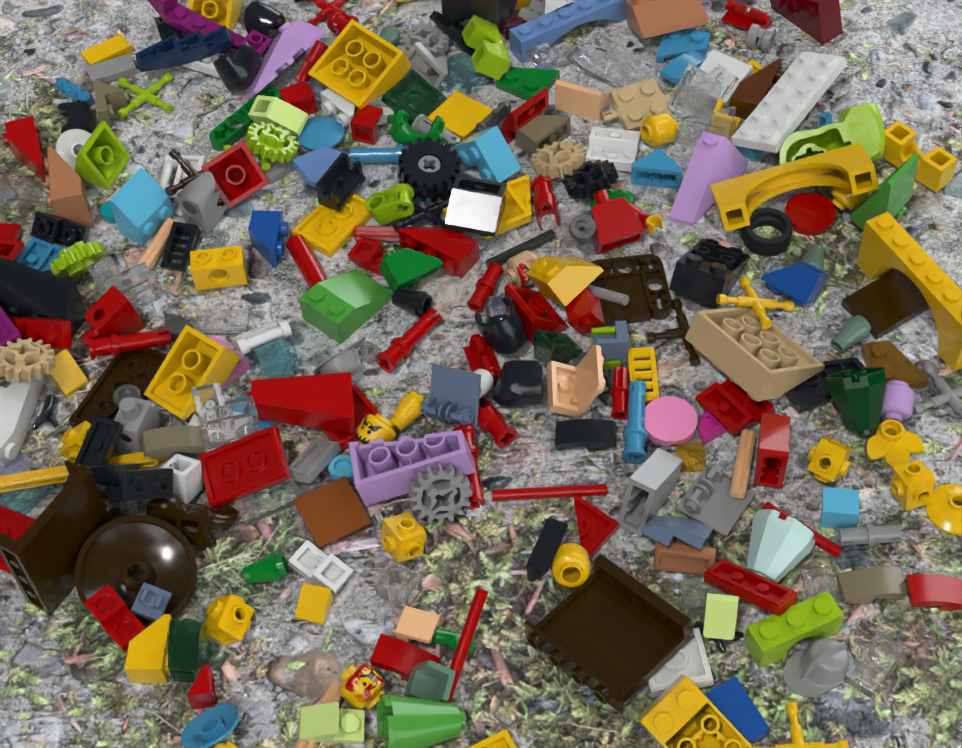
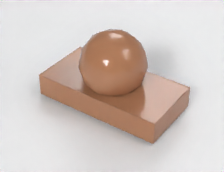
[653,537,716,575]

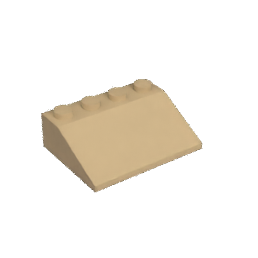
[685,307,825,401]

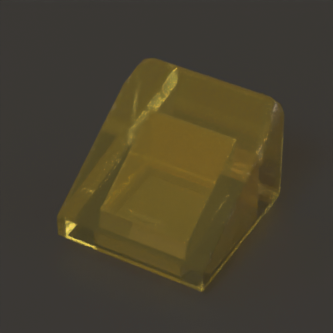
[674,442,706,473]

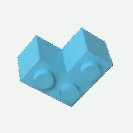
[453,126,521,183]

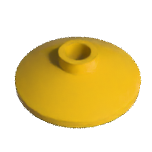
[925,484,962,535]

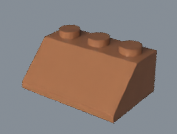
[625,0,708,39]

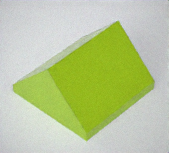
[75,121,132,190]

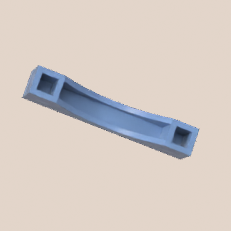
[509,0,627,64]

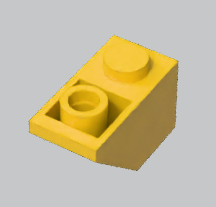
[124,614,179,684]

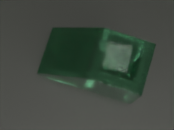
[168,618,212,683]

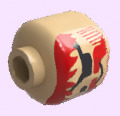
[505,250,541,288]

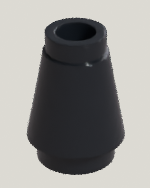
[392,290,433,317]

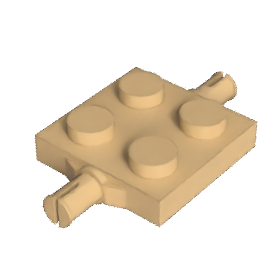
[601,78,680,131]

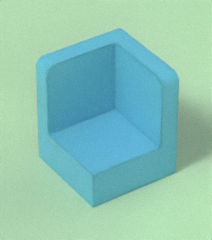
[819,487,859,529]

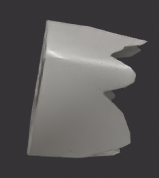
[177,171,229,235]

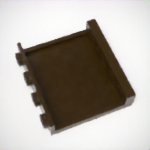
[0,460,113,616]
[524,554,693,710]

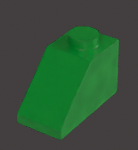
[378,248,443,293]

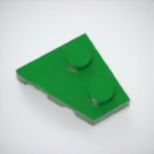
[496,67,560,101]

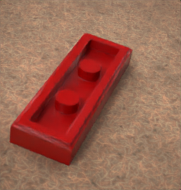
[704,559,797,616]

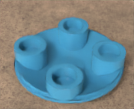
[297,116,345,151]

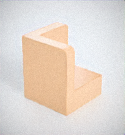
[395,606,441,644]

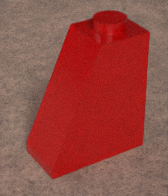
[753,413,791,489]

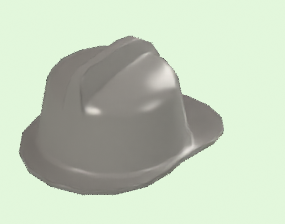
[313,337,366,382]
[783,637,855,698]

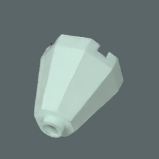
[746,509,815,583]

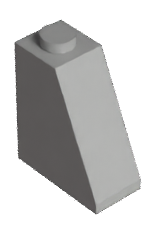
[617,448,684,537]

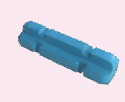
[55,77,94,105]

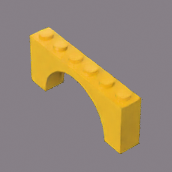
[710,142,879,232]
[856,212,962,372]

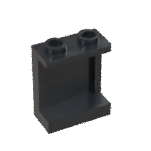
[85,463,173,501]

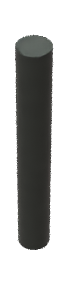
[485,229,556,268]

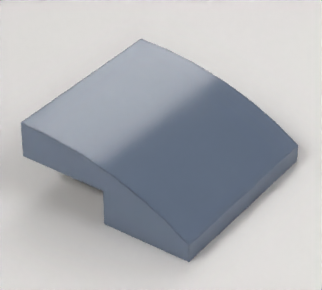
[641,516,714,550]

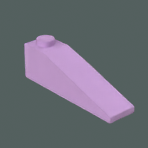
[244,19,326,100]
[668,131,748,227]

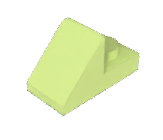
[703,593,739,640]
[299,702,365,744]

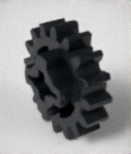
[563,159,618,199]

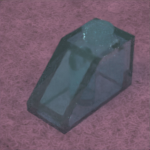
[253,337,298,379]

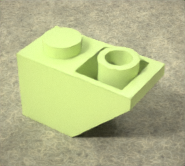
[248,95,309,136]

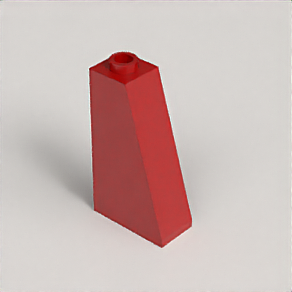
[246,372,356,434]

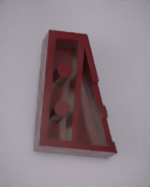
[770,0,843,45]

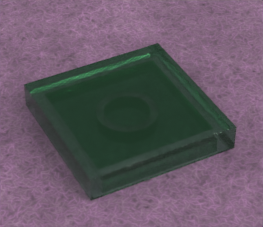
[381,70,448,126]

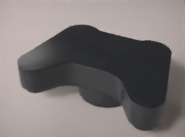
[58,101,93,133]

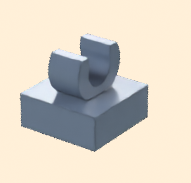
[131,582,172,622]

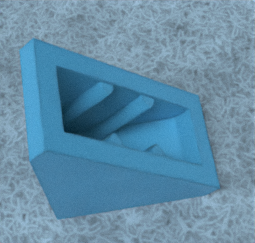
[631,148,682,189]

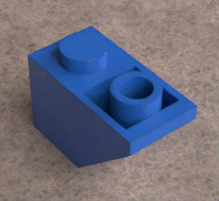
[248,210,289,266]
[761,263,829,306]

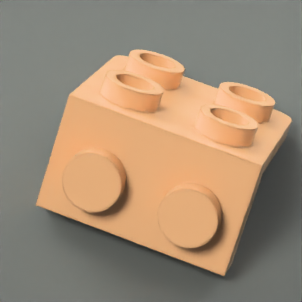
[546,344,606,418]

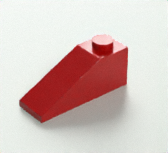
[2,116,48,183]

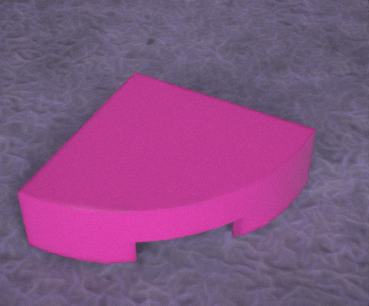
[698,410,727,445]

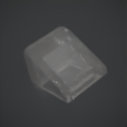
[800,566,838,600]

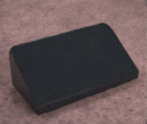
[526,518,568,582]

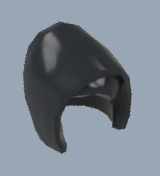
[243,1,286,50]
[213,42,261,92]
[475,297,527,356]
[492,360,543,409]

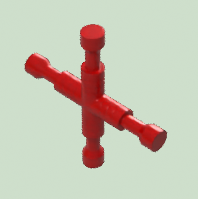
[306,0,359,26]

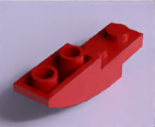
[9,317,72,349]

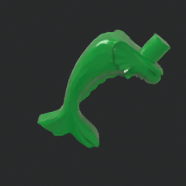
[387,110,445,146]

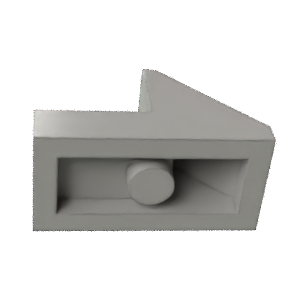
[406,42,448,92]

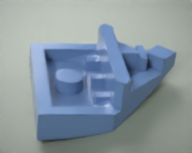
[291,146,346,188]

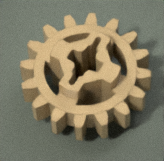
[531,140,585,179]
[0,338,55,383]

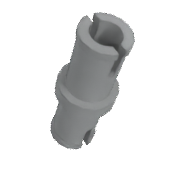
[838,523,902,547]

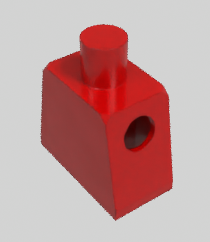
[79,285,146,348]

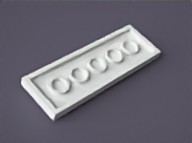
[731,51,847,153]

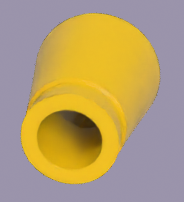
[389,391,425,433]

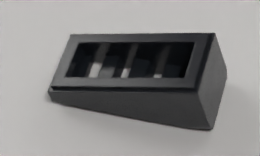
[160,221,201,272]

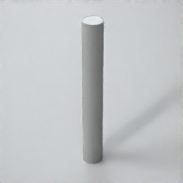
[586,285,629,305]

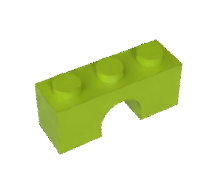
[462,15,511,81]
[744,590,844,669]

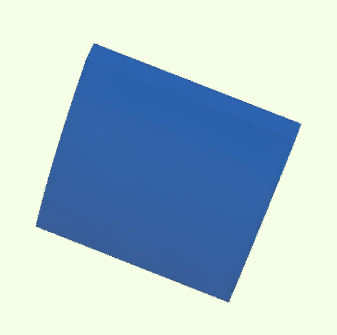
[704,677,770,744]

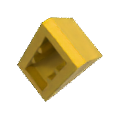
[44,348,89,398]

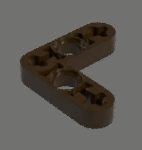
[591,254,672,320]

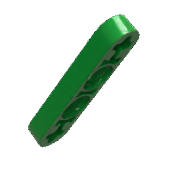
[209,87,280,151]

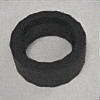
[742,208,793,257]

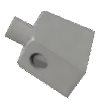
[114,396,163,456]

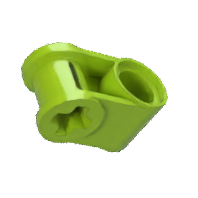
[365,183,414,226]

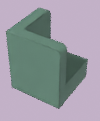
[404,660,456,702]

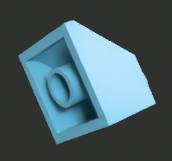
[109,168,174,245]

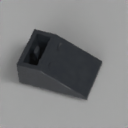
[669,238,750,308]

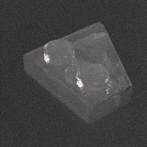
[678,106,737,147]

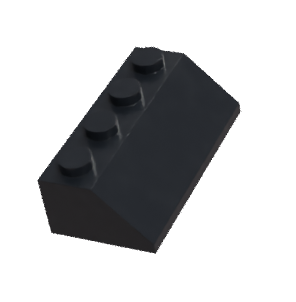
[0,257,87,339]

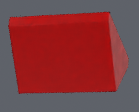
[201,140,270,209]
[504,284,568,346]

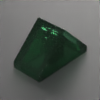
[533,329,583,369]

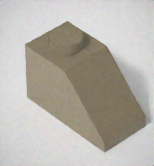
[515,115,570,156]

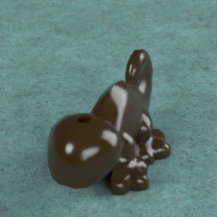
[146,493,238,550]

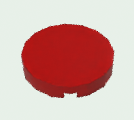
[784,192,836,236]

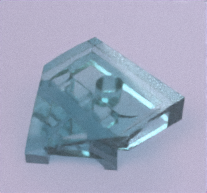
[441,52,494,94]

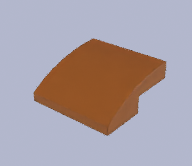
[293,476,371,549]

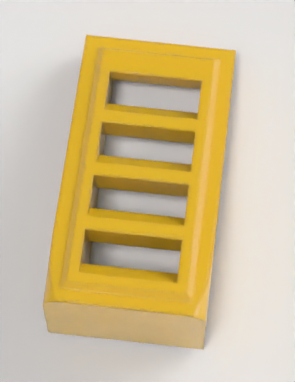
[626,347,660,404]

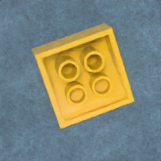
[308,19,412,110]

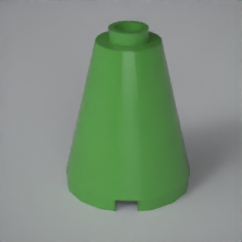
[377,694,466,748]

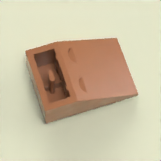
[44,146,93,229]

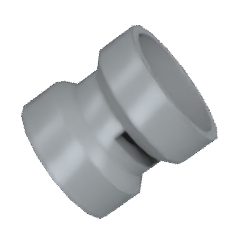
[746,23,776,52]

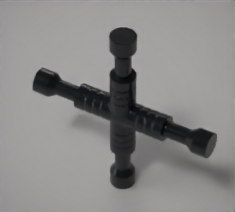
[393,196,452,233]

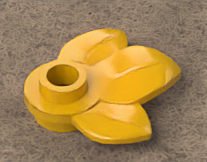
[866,419,924,468]

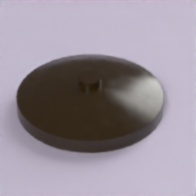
[75,515,197,628]

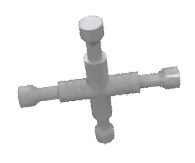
[913,362,962,417]

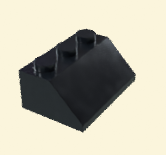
[441,0,518,24]

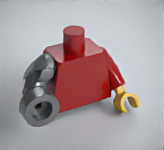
[569,190,663,254]

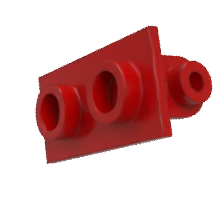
[721,0,773,31]
[463,334,500,386]

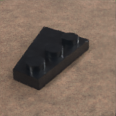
[784,357,865,412]

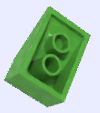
[849,152,919,231]
[299,269,393,344]

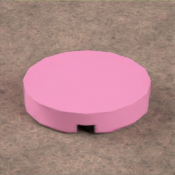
[644,396,698,447]

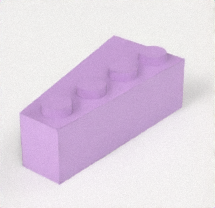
[348,430,475,506]

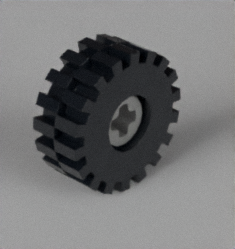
[397,137,461,203]

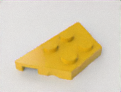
[443,174,532,240]

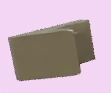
[93,80,128,128]

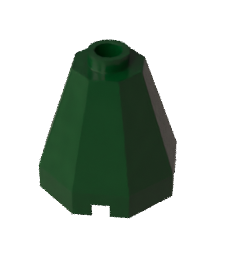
[826,367,886,436]

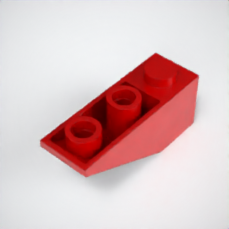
[398,227,480,279]

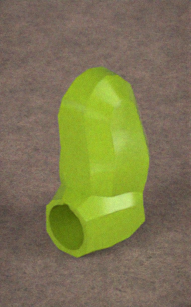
[780,103,885,165]

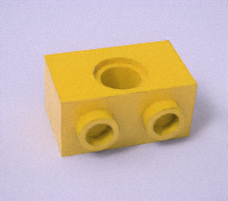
[190,245,248,291]

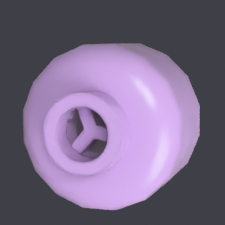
[880,380,915,423]

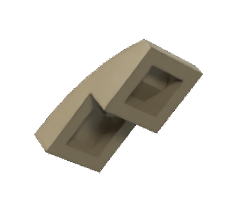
[141,425,206,459]
[835,567,908,604]

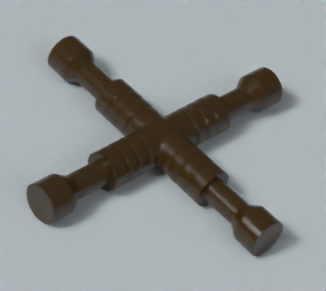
[165,148,224,206]
[645,298,701,366]

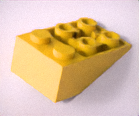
[636,674,754,748]

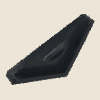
[429,11,475,58]

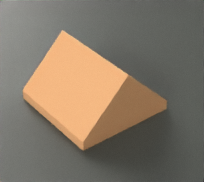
[555,79,611,121]

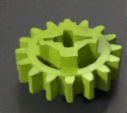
[245,122,299,163]
[49,241,105,278]

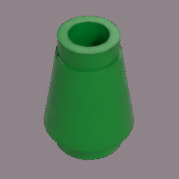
[243,552,289,585]

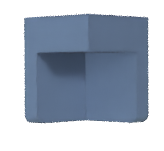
[593,321,629,360]

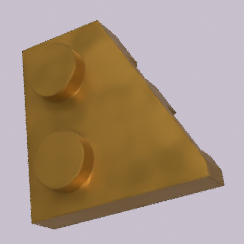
[861,340,929,389]

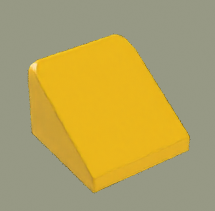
[295,583,333,625]

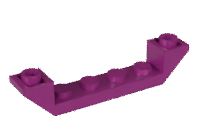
[148,0,272,56]

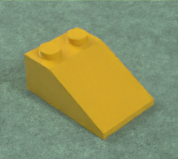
[144,324,241,420]

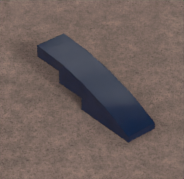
[135,25,233,72]

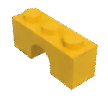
[882,120,958,193]

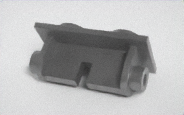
[469,101,512,137]

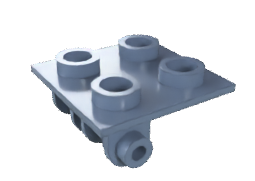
[420,364,481,429]

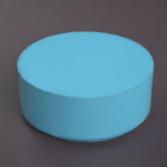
[328,455,354,482]

